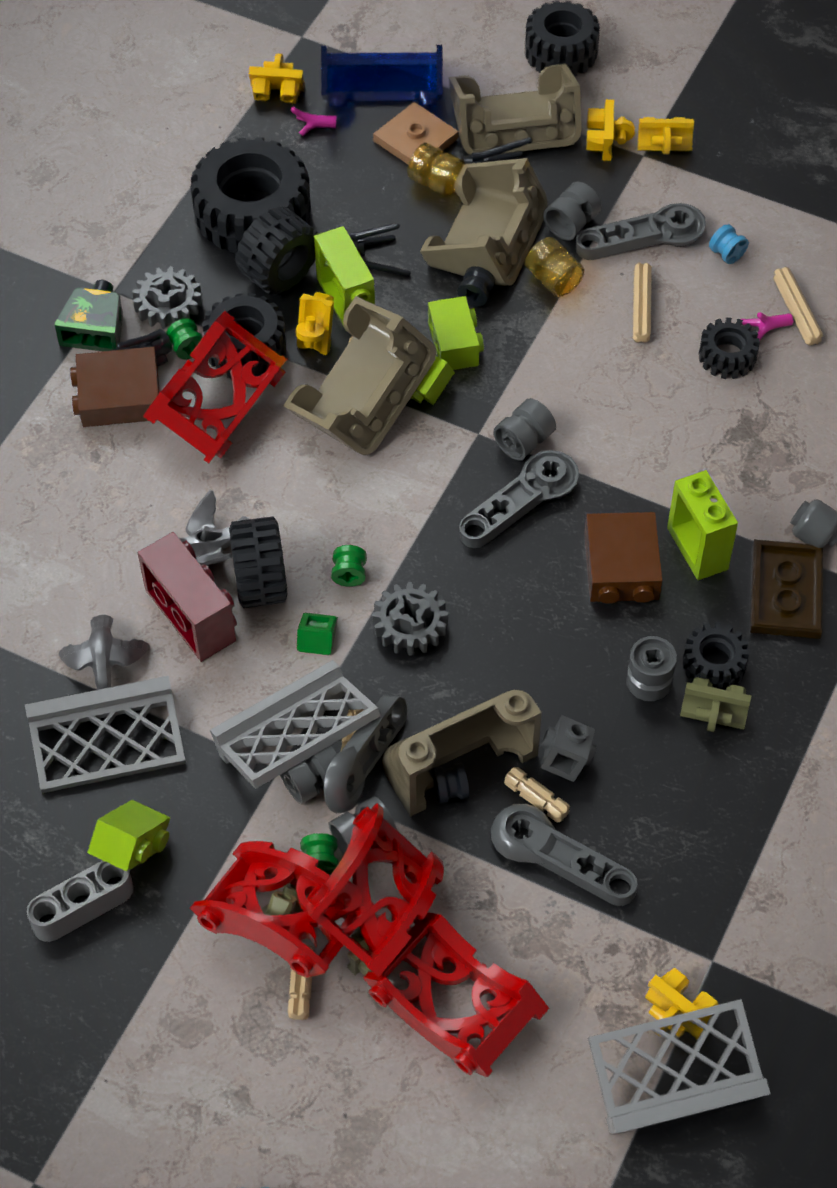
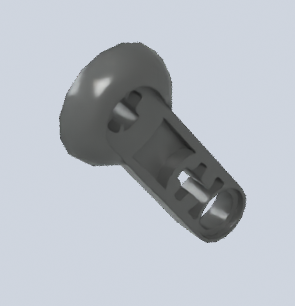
[576,203,706,260]
[459,450,579,548]
[324,695,408,813]
[491,804,638,906]

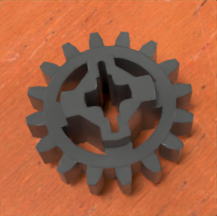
[132,266,202,329]
[372,582,448,655]

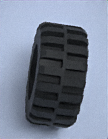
[190,137,311,253]

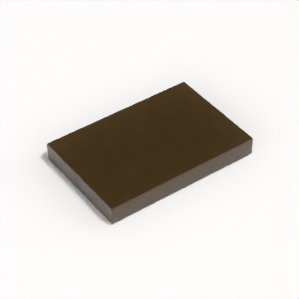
[750,539,823,639]

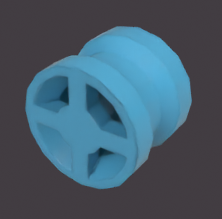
[709,224,749,265]

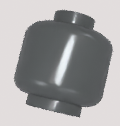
[790,499,837,548]

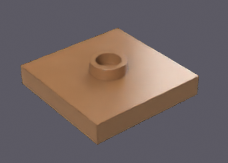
[373,102,458,171]

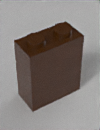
[70,347,160,427]
[584,512,662,603]

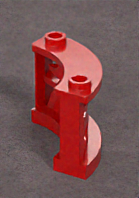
[143,310,287,464]
[306,803,444,977]
[190,841,374,978]
[363,912,550,1078]

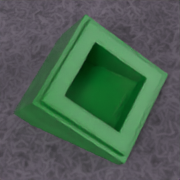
[297,613,338,655]

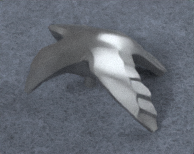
[179,490,249,566]
[59,614,150,690]

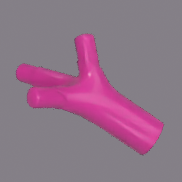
[291,107,336,136]
[740,312,793,340]

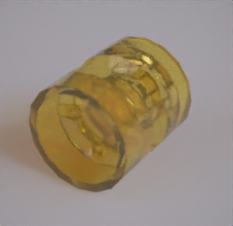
[408,142,465,197]
[525,237,585,297]

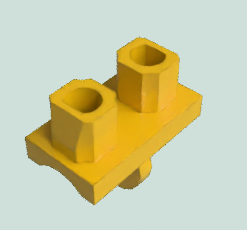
[249,53,305,103]
[586,99,635,161]
[637,117,694,154]
[296,292,334,355]
[645,968,718,1040]

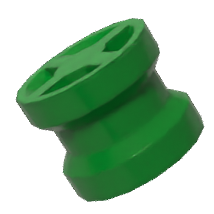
[166,318,203,360]
[331,545,367,587]
[300,833,339,875]

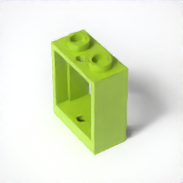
[314,226,375,331]
[667,470,738,580]

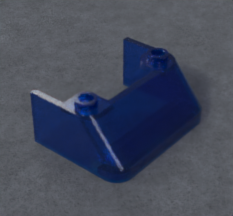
[321,45,443,107]

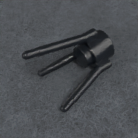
[464,137,533,164]
[348,223,411,276]
[110,329,172,366]

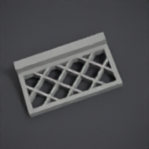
[210,660,381,789]
[25,676,186,793]
[587,999,770,1134]

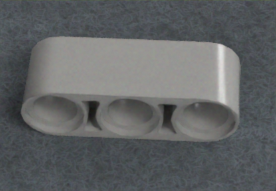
[27,860,134,942]

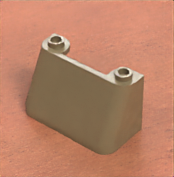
[449,64,582,155]
[420,158,548,286]
[283,296,436,455]
[382,690,542,817]

